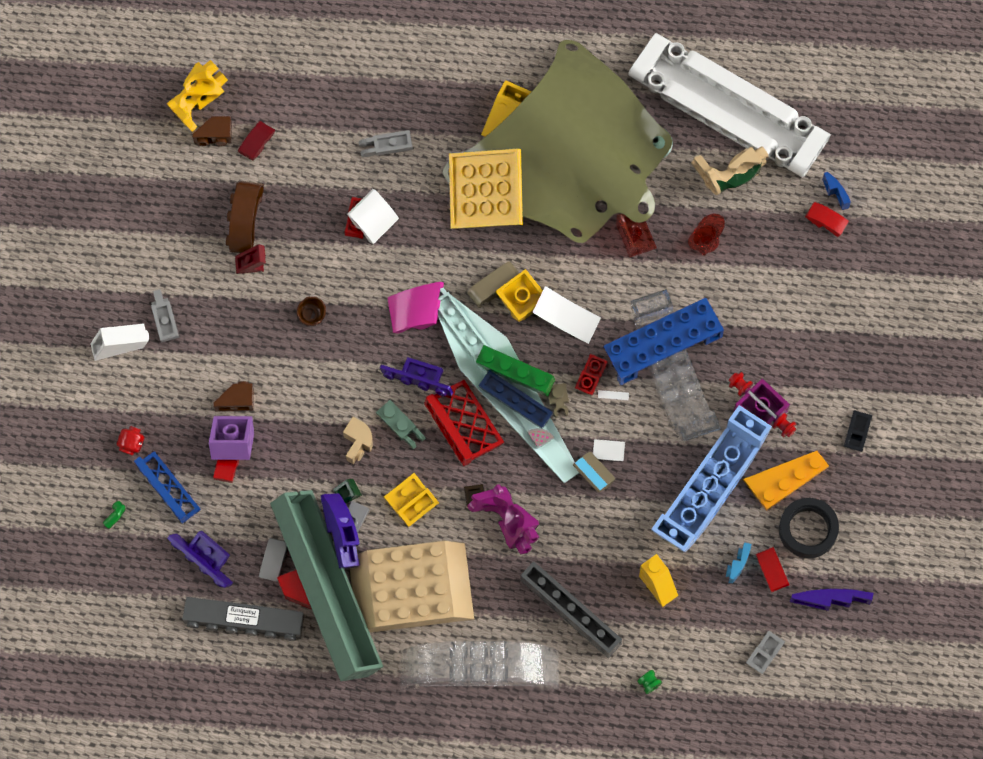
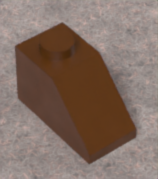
[214,381,254,412]

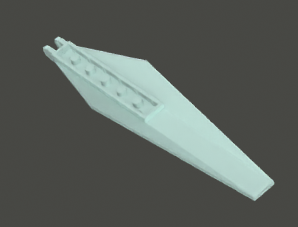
[438,287,579,483]

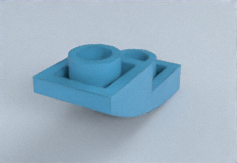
[726,543,752,583]

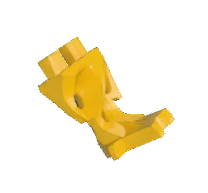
[167,60,228,132]

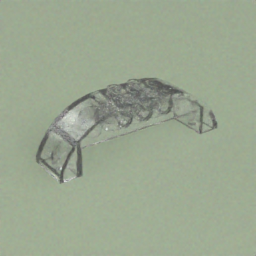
[630,289,721,442]
[400,641,559,691]

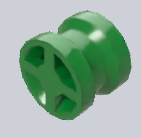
[637,670,662,694]

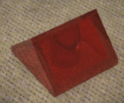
[616,214,657,258]

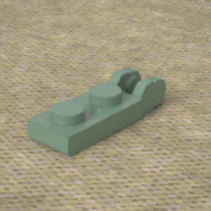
[376,400,425,449]

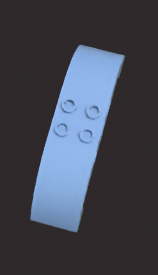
[651,405,772,552]

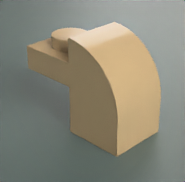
[343,417,373,464]

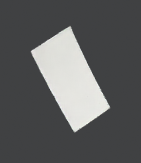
[533,286,601,344]
[593,390,629,461]

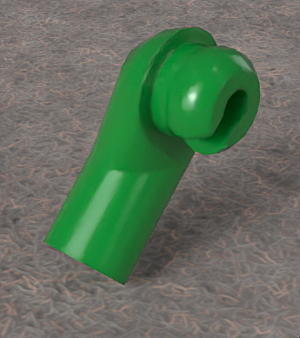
[103,501,126,529]

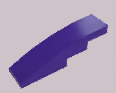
[790,589,874,611]

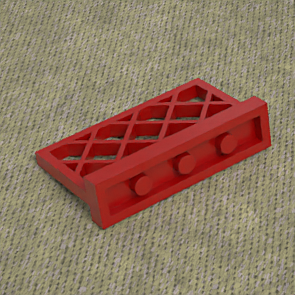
[424,380,504,467]

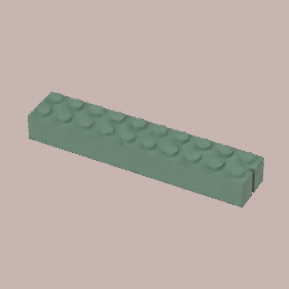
[270,490,383,681]

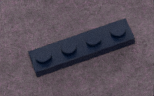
[478,370,553,429]

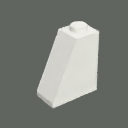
[91,324,149,361]

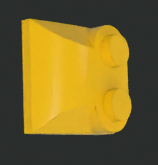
[495,269,543,322]

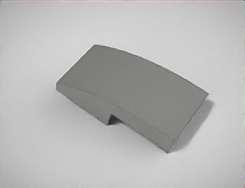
[259,538,288,582]
[746,631,785,674]

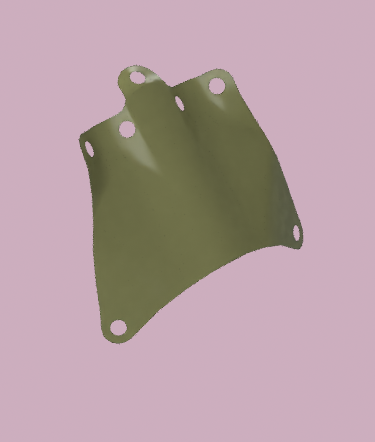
[443,40,672,243]

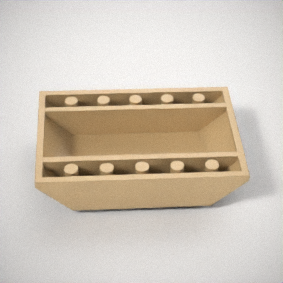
[350,541,474,633]

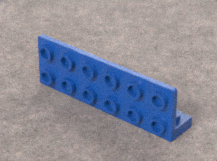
[604,298,724,386]

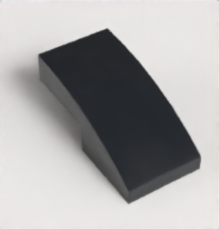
[844,410,873,452]

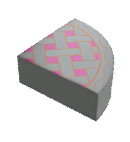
[527,428,554,448]

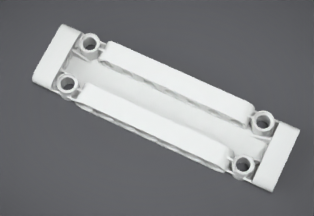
[628,33,831,178]

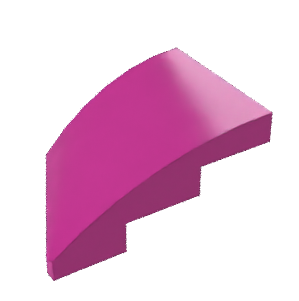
[387,282,444,334]

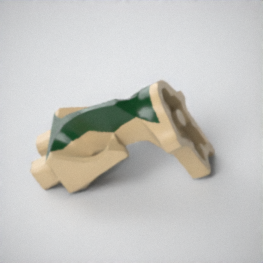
[691,146,768,195]

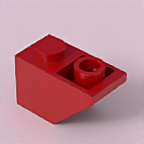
[277,570,312,609]

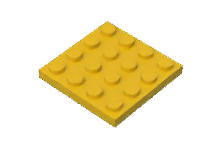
[449,149,523,229]

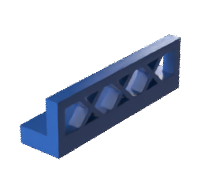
[134,451,201,524]

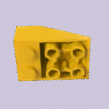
[481,80,532,137]

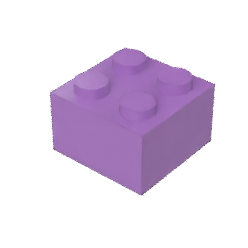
[209,416,254,460]

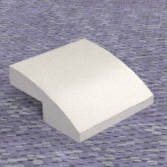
[347,189,399,244]

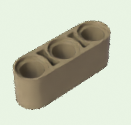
[467,261,519,308]

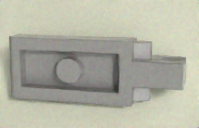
[151,289,180,343]

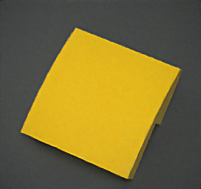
[383,473,439,527]

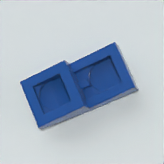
[822,172,851,210]

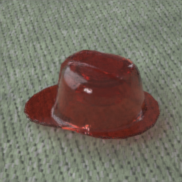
[688,214,725,256]

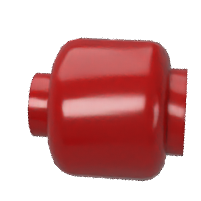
[117,426,145,455]

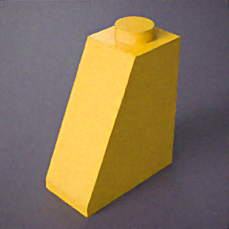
[639,554,678,607]

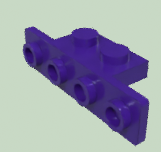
[380,357,453,397]
[167,531,233,588]

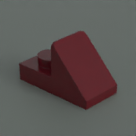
[235,244,266,274]

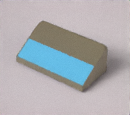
[573,452,615,493]

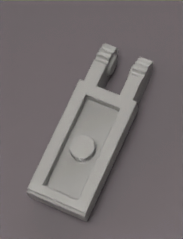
[359,130,413,157]

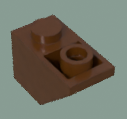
[192,116,232,146]

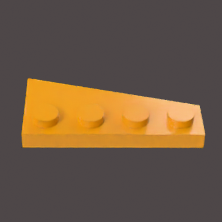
[743,451,829,511]

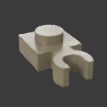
[548,383,569,418]

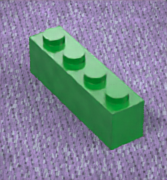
[476,345,555,397]

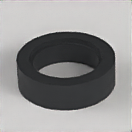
[779,498,839,558]

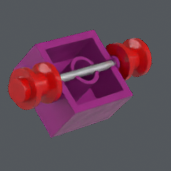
[728,372,797,438]

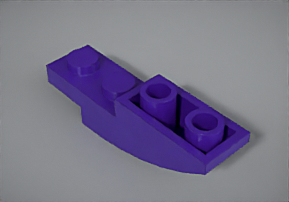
[320,493,360,569]

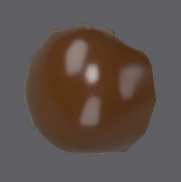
[297,296,326,326]

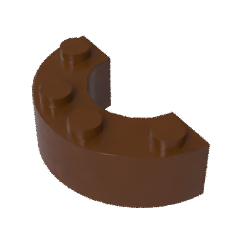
[226,181,264,253]

